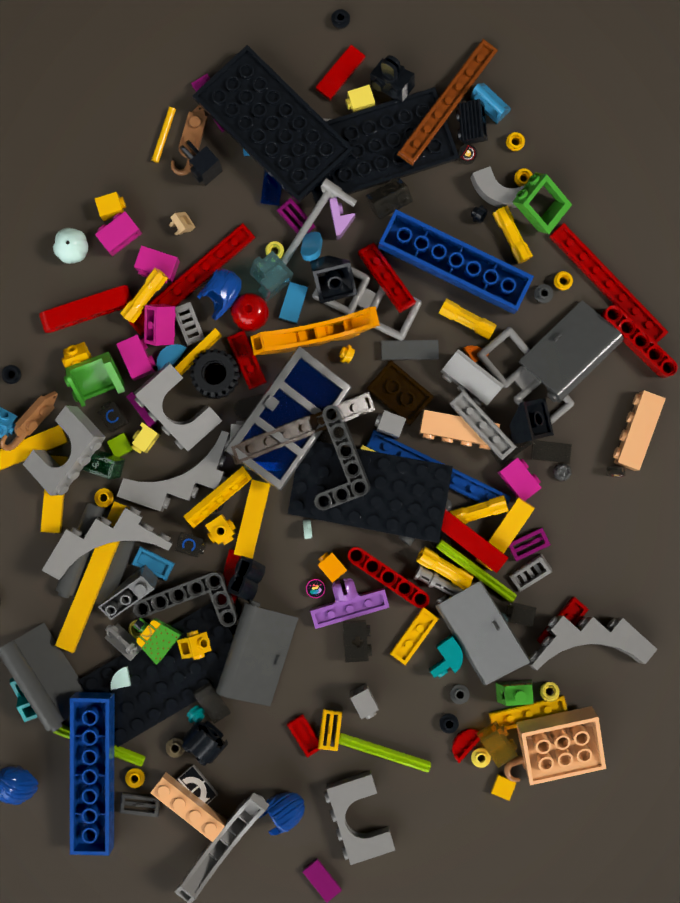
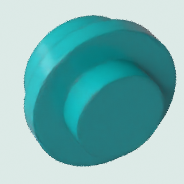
[187,705,205,723]

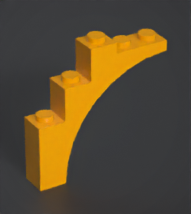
[250,306,380,355]

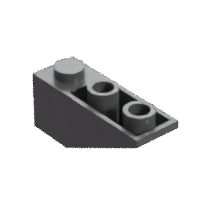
[98,565,158,620]

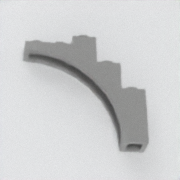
[117,431,230,512]
[42,506,173,580]
[527,615,658,670]
[174,793,269,903]

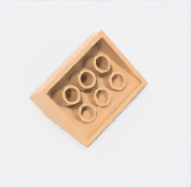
[516,706,606,785]

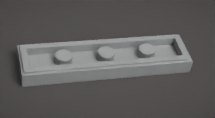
[449,390,516,460]

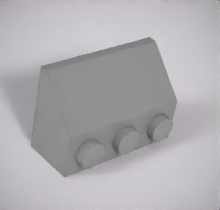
[441,349,504,407]

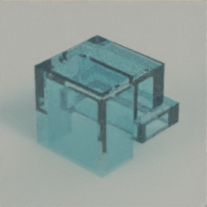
[250,251,294,302]

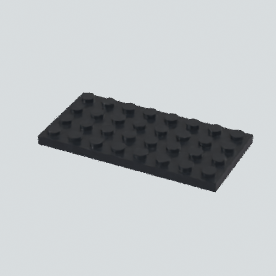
[192,45,354,203]
[311,87,459,205]
[288,438,453,543]
[79,602,234,747]

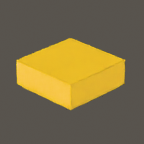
[491,774,516,801]

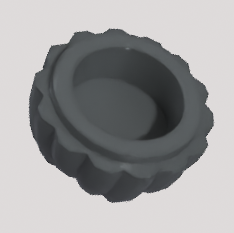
[553,463,572,481]

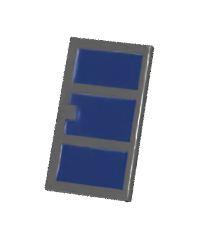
[225,346,352,491]

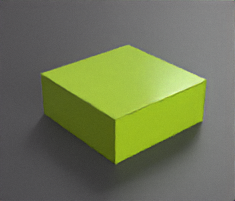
[107,433,134,459]

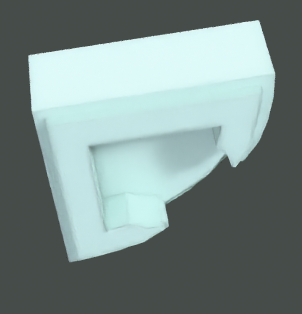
[303,519,313,539]
[111,666,131,690]

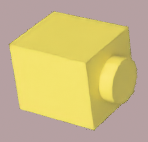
[345,85,375,113]

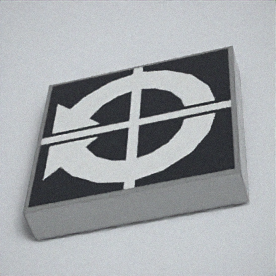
[176,764,218,804]

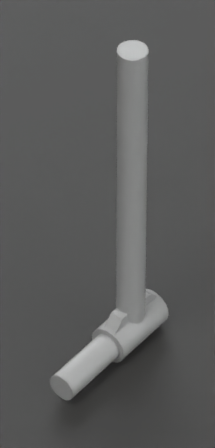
[277,178,357,270]

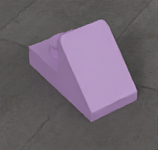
[329,197,355,240]

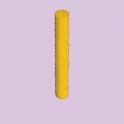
[152,107,176,163]

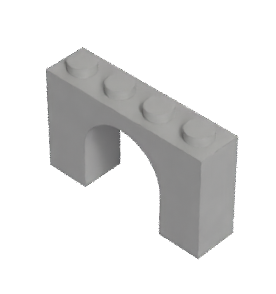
[134,362,222,451]
[23,405,106,496]
[324,770,395,865]

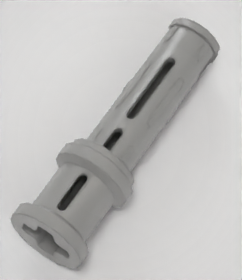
[413,564,463,596]

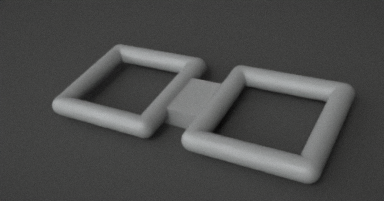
[312,267,422,341]
[477,327,575,424]

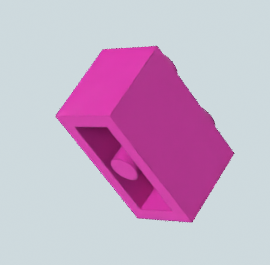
[95,212,142,256]
[134,246,180,284]
[144,304,176,346]
[116,335,156,381]
[497,458,542,501]

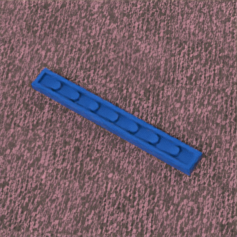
[366,430,511,514]

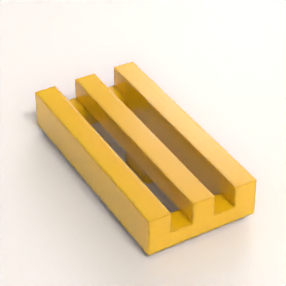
[318,709,342,751]

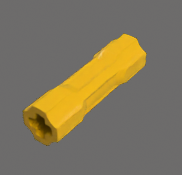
[492,206,533,264]
[120,268,168,323]
[439,298,497,340]
[450,495,509,524]
[416,547,474,590]

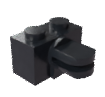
[370,55,415,102]
[180,140,223,186]

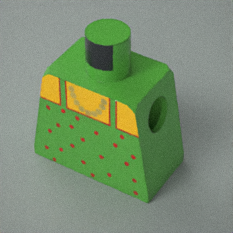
[133,617,183,665]
[495,679,534,706]

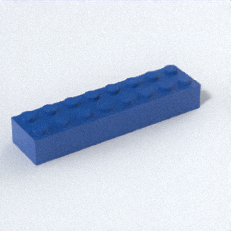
[378,209,534,314]
[70,692,115,856]

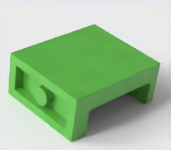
[64,351,125,407]

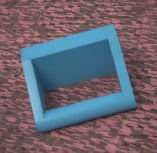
[470,83,511,124]

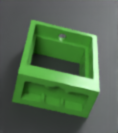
[512,172,572,234]

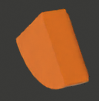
[463,345,489,363]

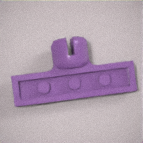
[310,578,389,629]

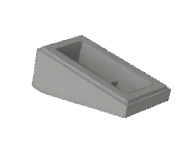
[175,302,205,346]
[509,553,552,592]

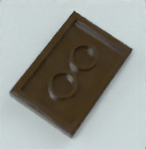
[366,360,434,426]

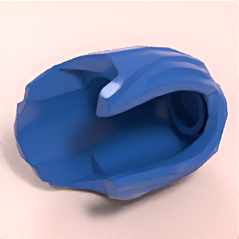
[197,269,241,320]
[0,765,39,805]
[259,792,305,835]

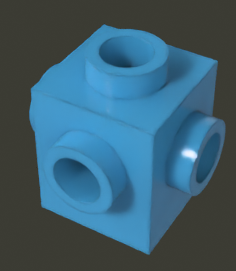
[0,407,18,438]

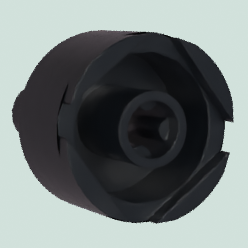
[182,718,228,766]

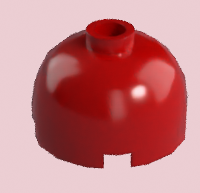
[231,293,269,332]

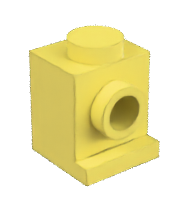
[131,422,160,454]

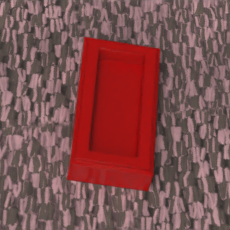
[287,714,320,758]

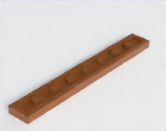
[397,39,498,166]

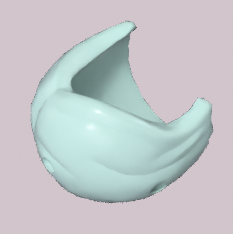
[53,228,88,264]

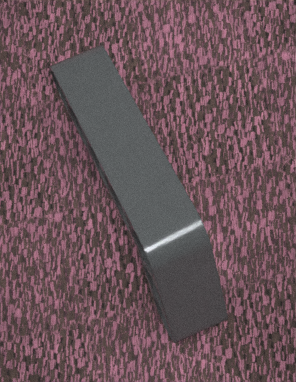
[314,405,370,510]
[133,572,239,627]

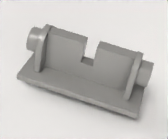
[105,623,142,661]

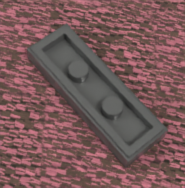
[381,340,439,360]

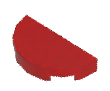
[452,729,485,763]

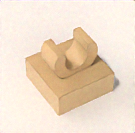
[169,212,195,235]

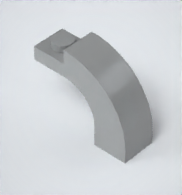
[470,166,525,209]

